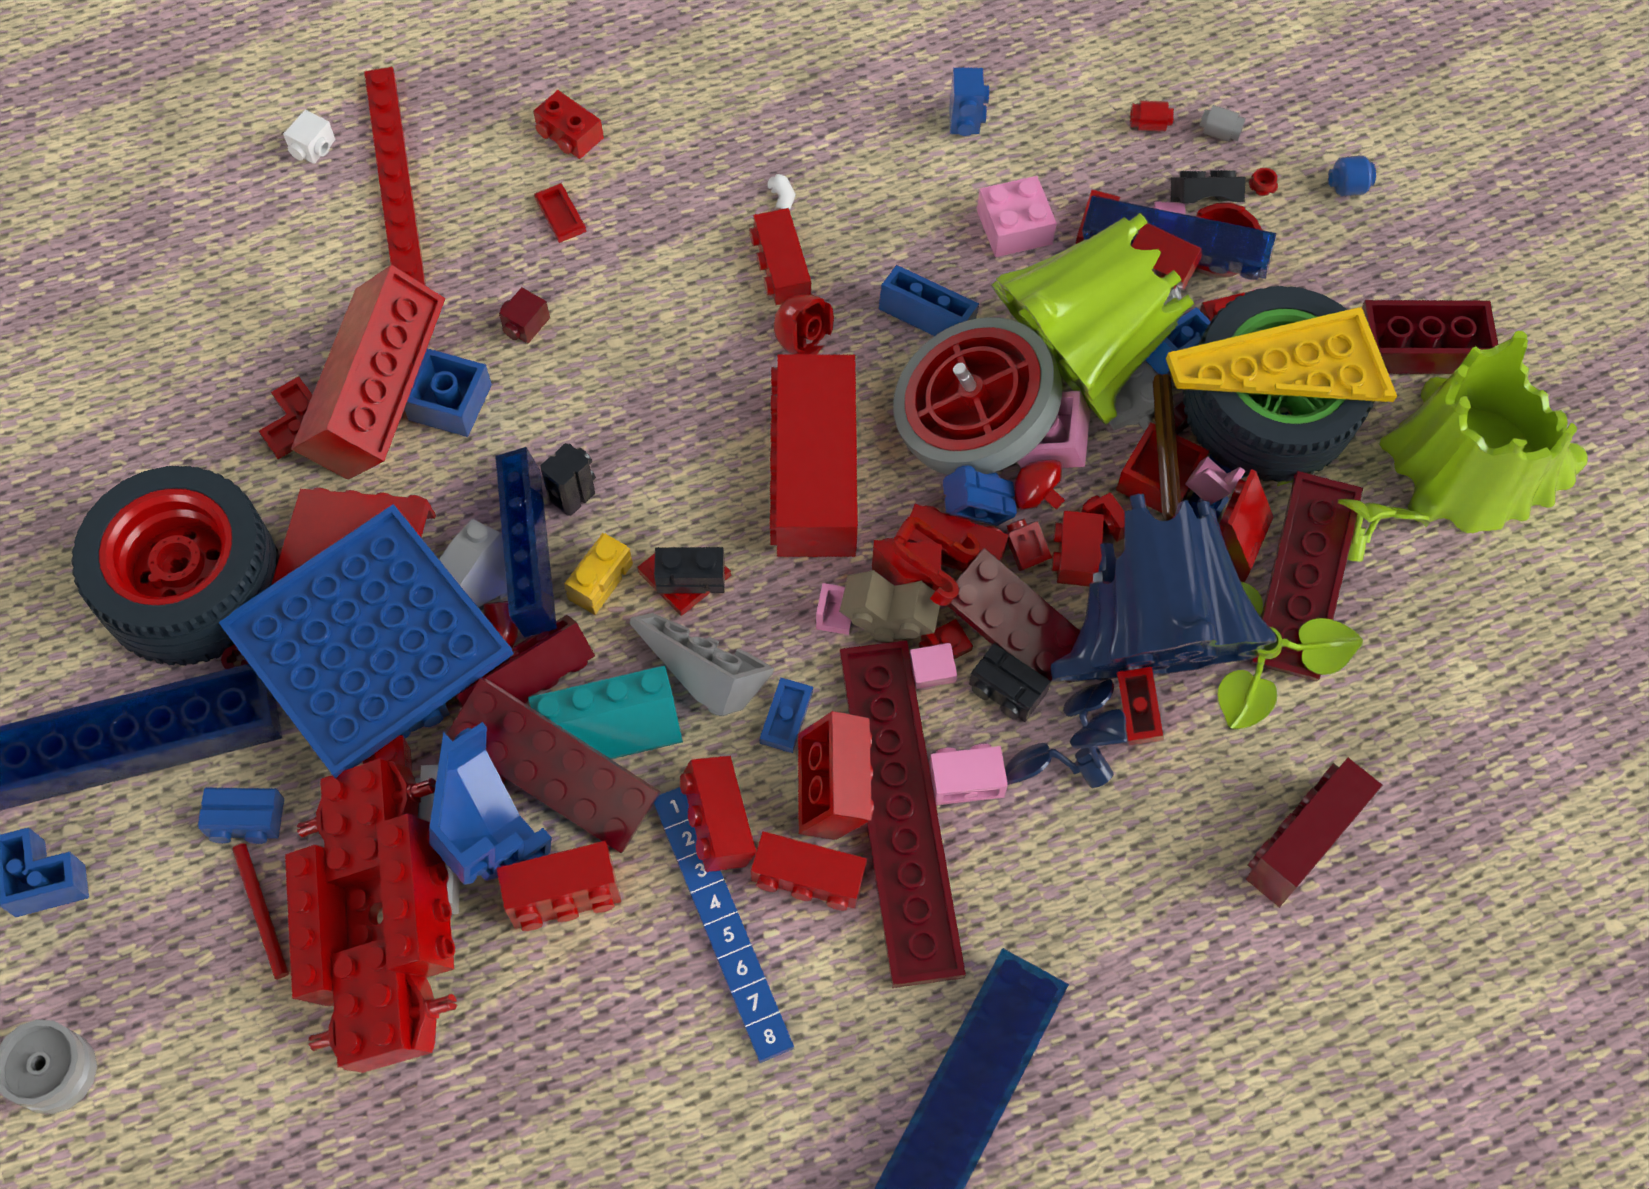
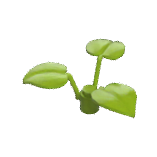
[1277,479,1430,562]
[1218,582,1363,729]

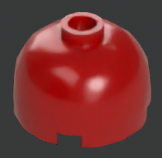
[774,293,834,354]

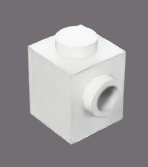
[283,110,336,164]

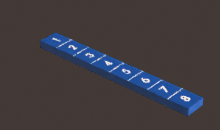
[654,787,794,1063]

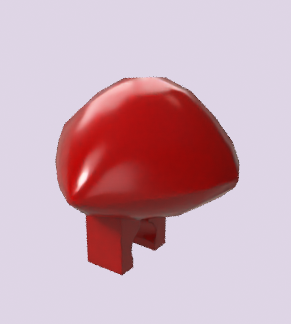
[1014,460,1065,510]

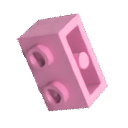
[929,744,1008,805]

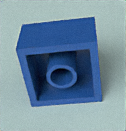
[404,348,492,437]

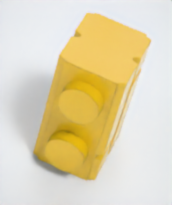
[564,533,633,615]

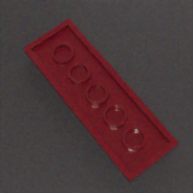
[1250,471,1363,681]
[446,678,661,853]

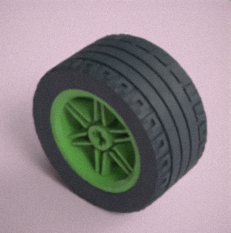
[1183,286,1375,482]

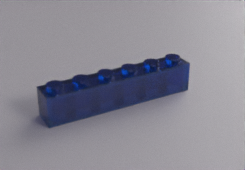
[1082,196,1277,280]
[495,447,557,638]

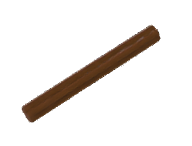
[1152,374,1181,521]

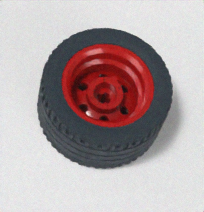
[71,466,280,666]

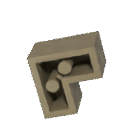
[839,570,940,643]

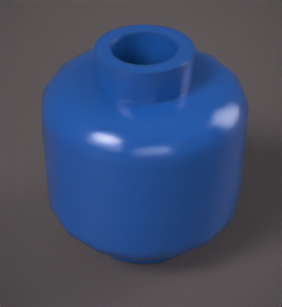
[1328,155,1376,197]

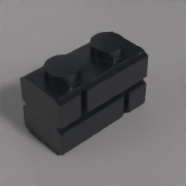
[540,443,596,516]
[654,547,725,594]
[969,643,1051,722]

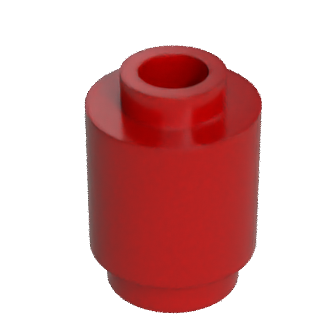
[1130,100,1174,132]

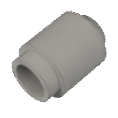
[1199,105,1246,142]

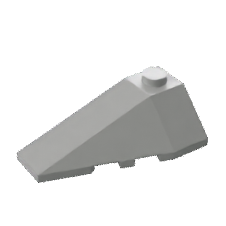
[439,519,528,610]
[629,613,774,716]

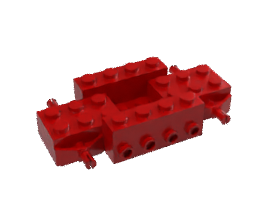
[285,758,457,1073]

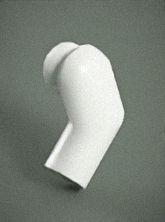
[768,174,795,210]

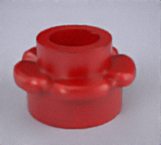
[1248,168,1278,196]

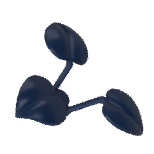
[1005,679,1127,788]

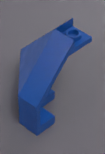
[429,722,552,885]

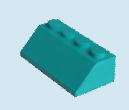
[528,665,683,760]

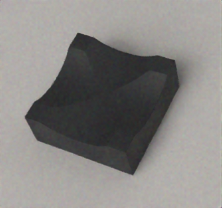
[1171,170,1246,203]

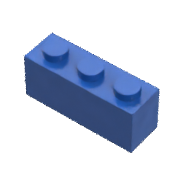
[878,265,979,336]

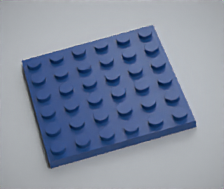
[219,504,514,779]

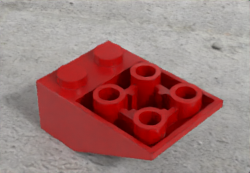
[1219,469,1274,583]

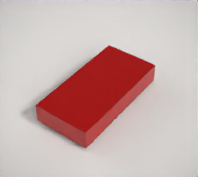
[534,183,587,243]

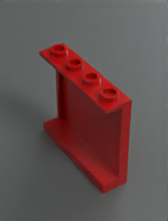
[271,487,436,585]

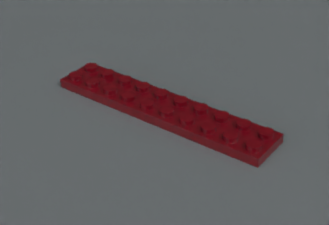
[839,640,966,988]

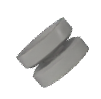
[0,1019,97,1114]

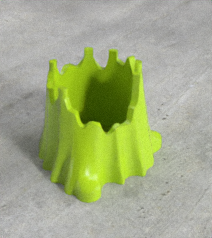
[991,213,1194,425]
[1379,330,1588,534]

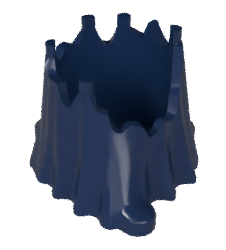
[1050,494,1277,682]

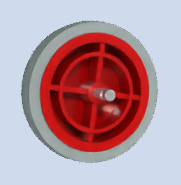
[893,317,1062,475]

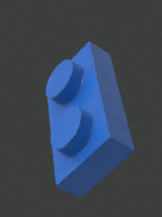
[759,677,813,753]

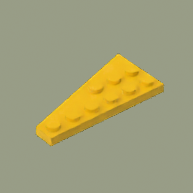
[1166,307,1397,402]

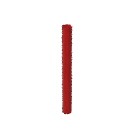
[232,843,289,980]

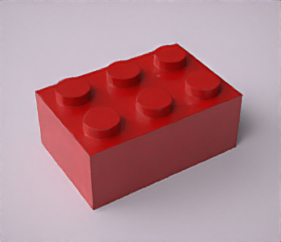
[798,711,874,840]
[497,841,622,931]

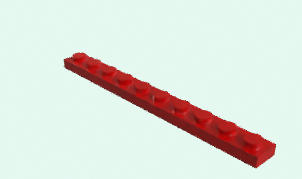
[364,67,426,286]

